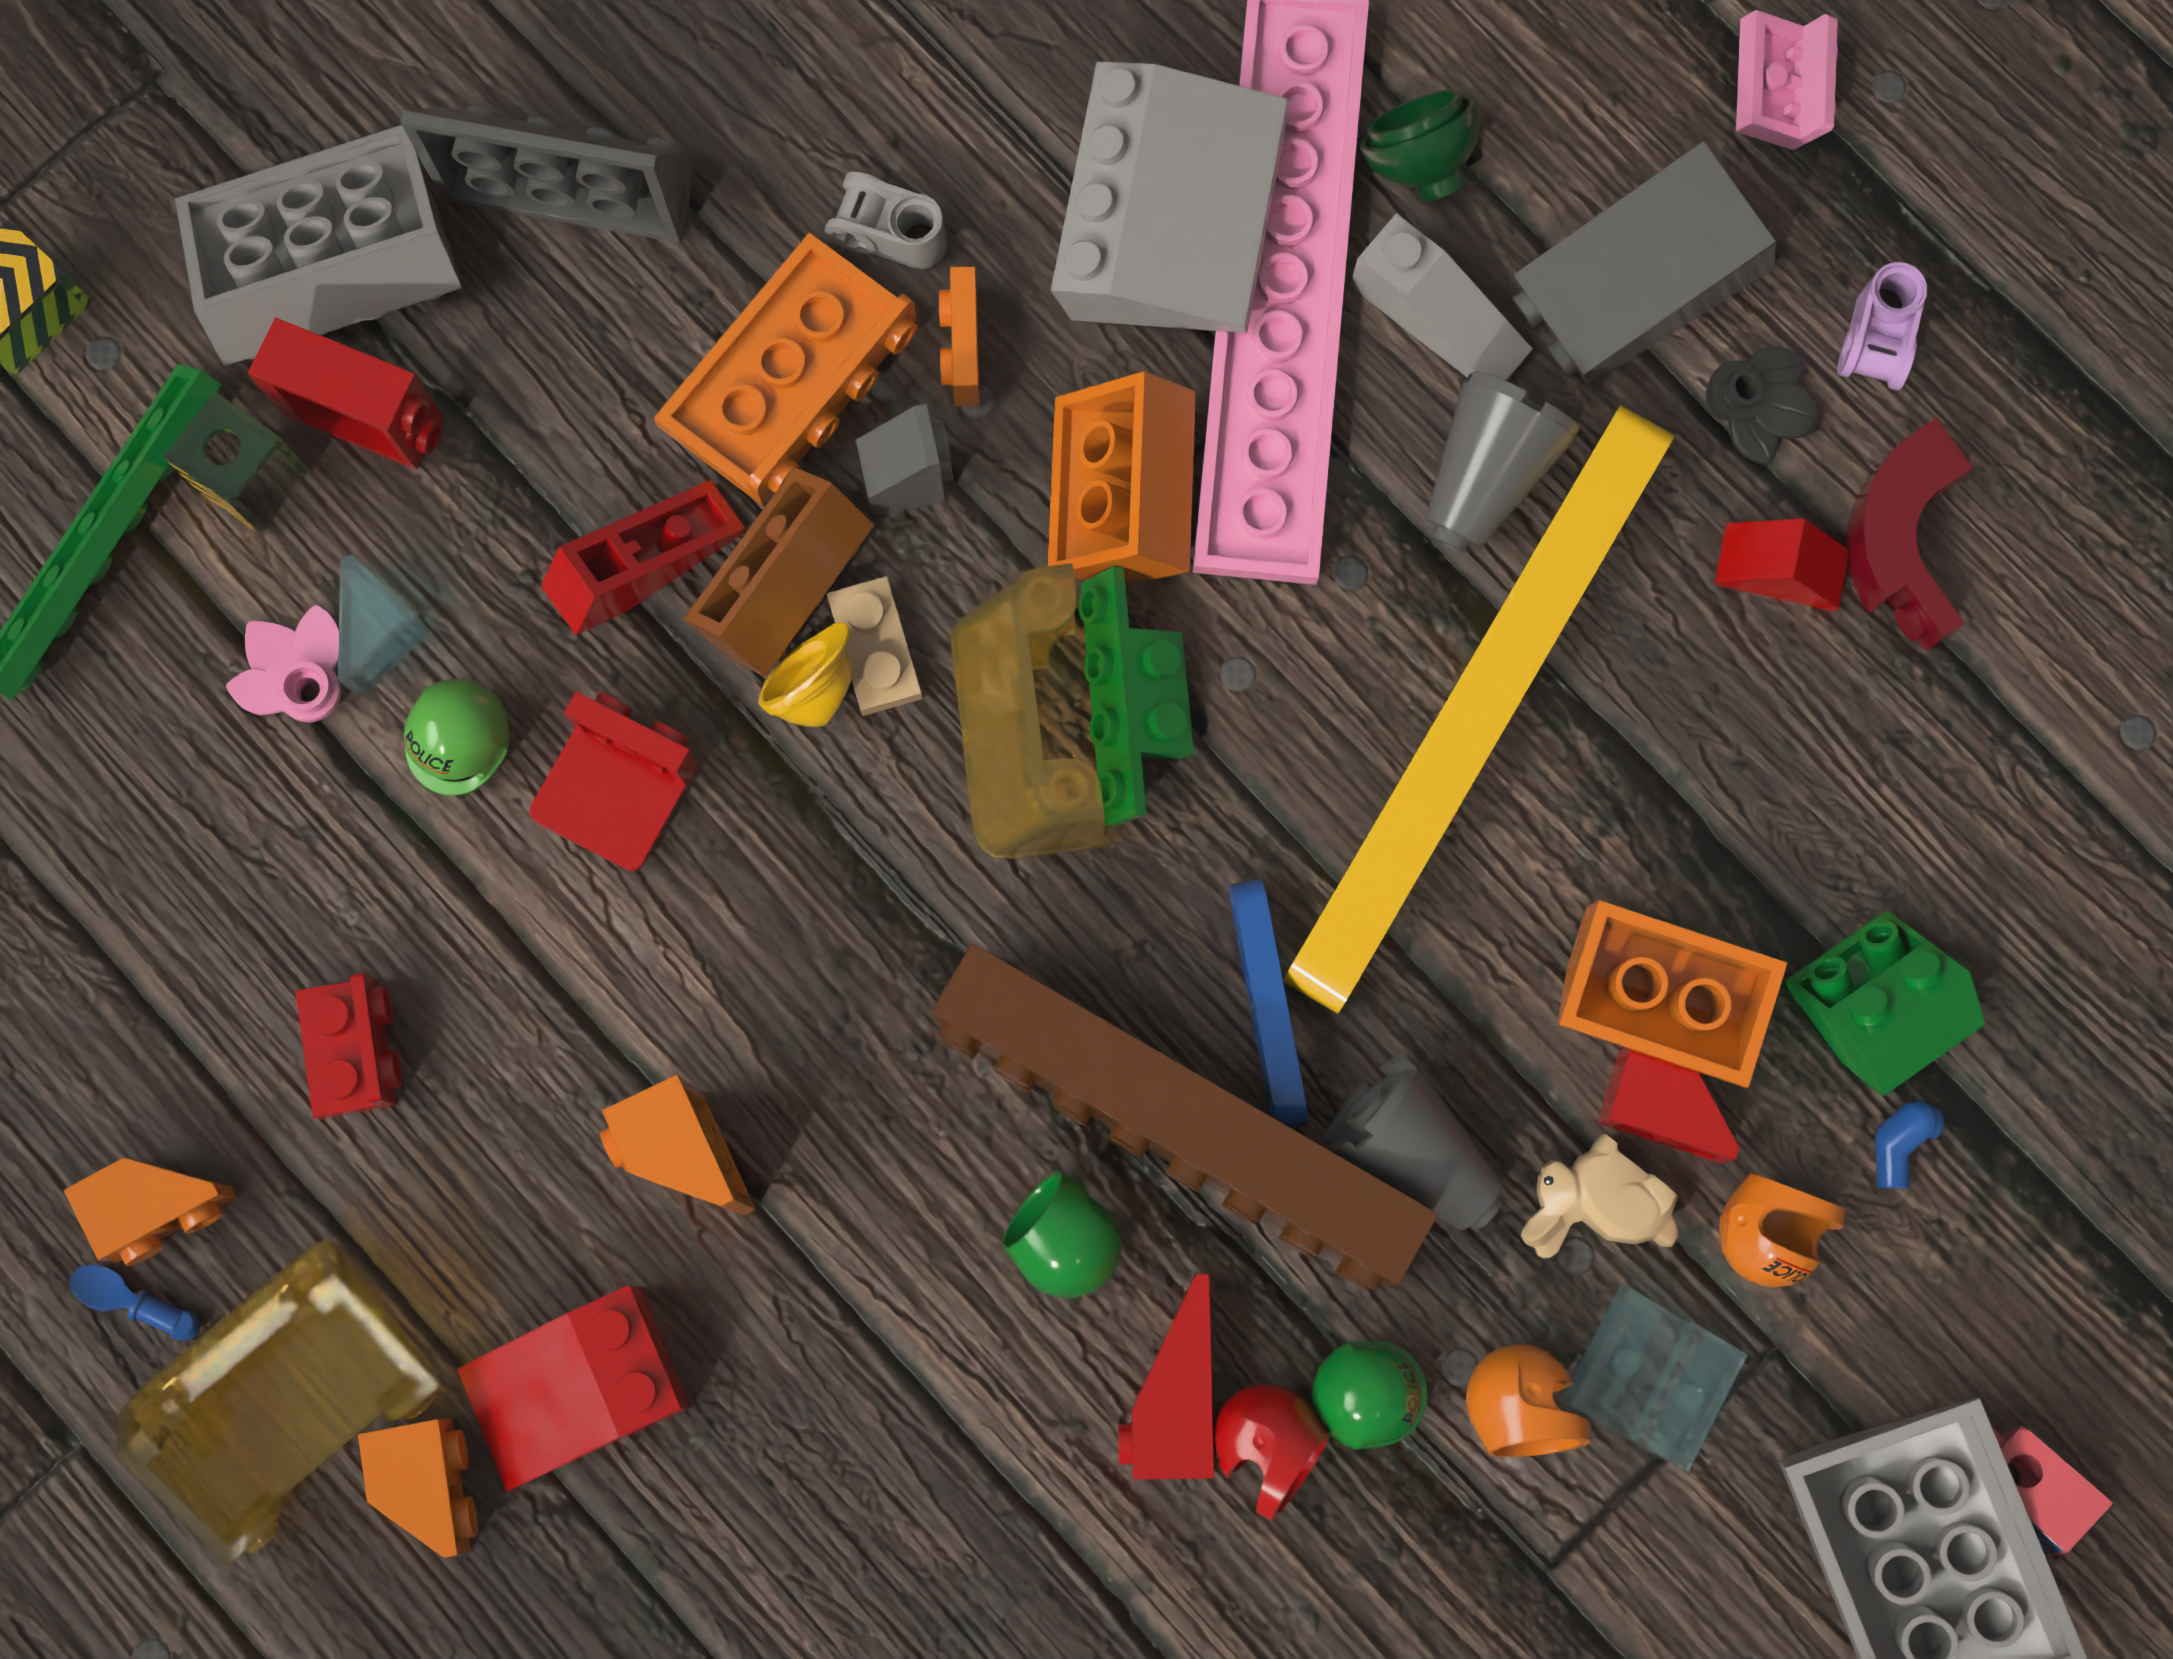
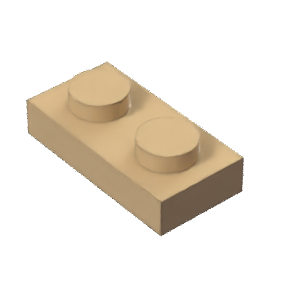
[827,576,922,716]

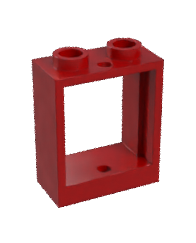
[248,317,443,470]

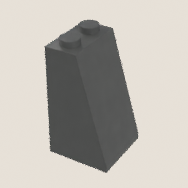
[1512,141,1776,386]

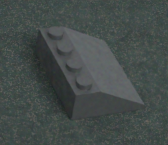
[400,106,695,243]

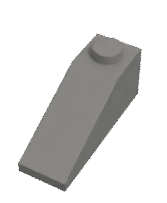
[1350,213,1533,381]

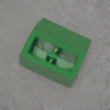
[1785,910,1986,1097]

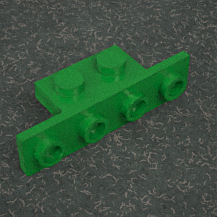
[1078,566,1194,826]

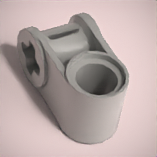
[824,172,948,270]

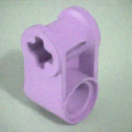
[1837,262,1927,391]

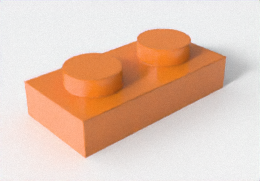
[939,266,980,407]

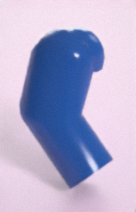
[1875,1101,1945,1189]

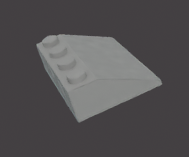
[1050,62,1290,333]
[175,125,462,366]
[1778,1398,2087,1659]

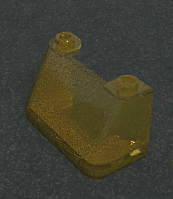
[951,563,1105,859]
[115,1240,441,1566]

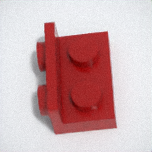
[295,972,402,1120]

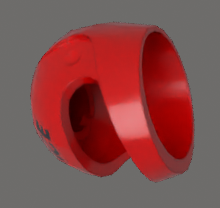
[1213,1383,1330,1521]

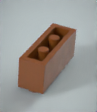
[684,467,874,677]

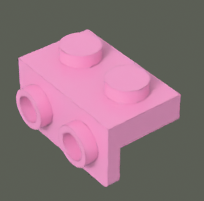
[1736,10,1838,150]

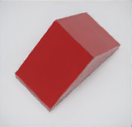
[1713,518,1849,612]

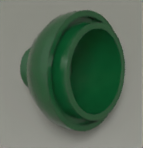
[1360,89,1481,202]

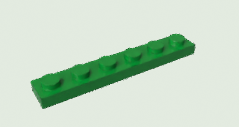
[0,364,222,701]

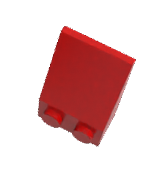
[457,1285,692,1492]

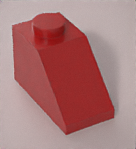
[1597,1048,1739,1164]

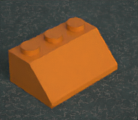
[1047,371,1196,582]
[1557,900,1787,1088]
[599,1075,756,1215]

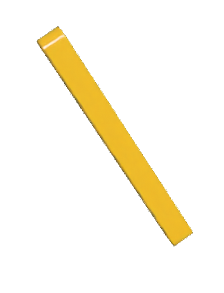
[1283,405,1675,1014]

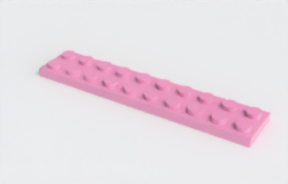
[1193,0,1369,585]

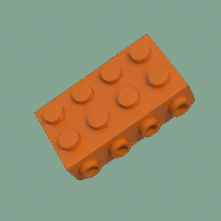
[654,232,917,506]

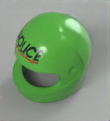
[404,678,511,796]

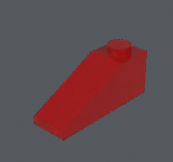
[541,480,745,635]
[1118,1274,1214,1480]

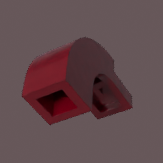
[1846,418,1973,652]

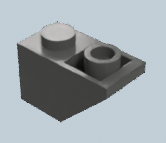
[856,404,954,517]

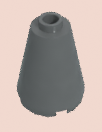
[1425,371,1580,554]
[1323,1054,1502,1231]

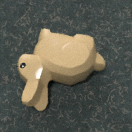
[1521,1134,1679,1258]

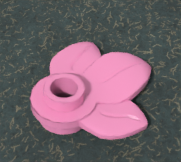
[226,605,344,722]

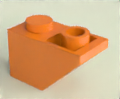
[64,1157,237,1266]
[358,1418,478,1558]

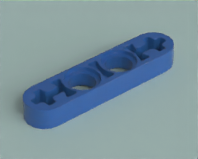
[1229,879,1308,1128]

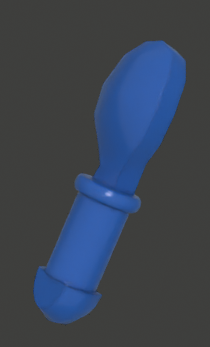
[69,1264,201,1341]

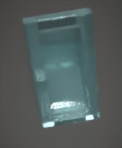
[338,555,430,694]

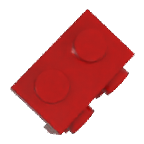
[529,691,700,872]

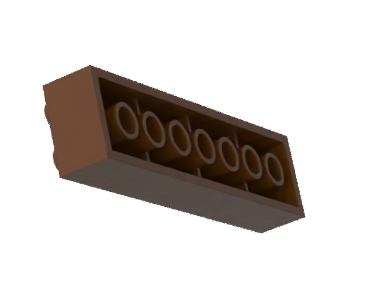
[931,943,1438,1292]

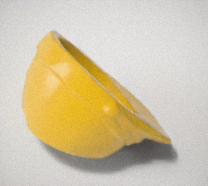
[758,622,853,727]

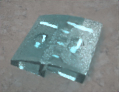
[1560,1286,1748,1472]

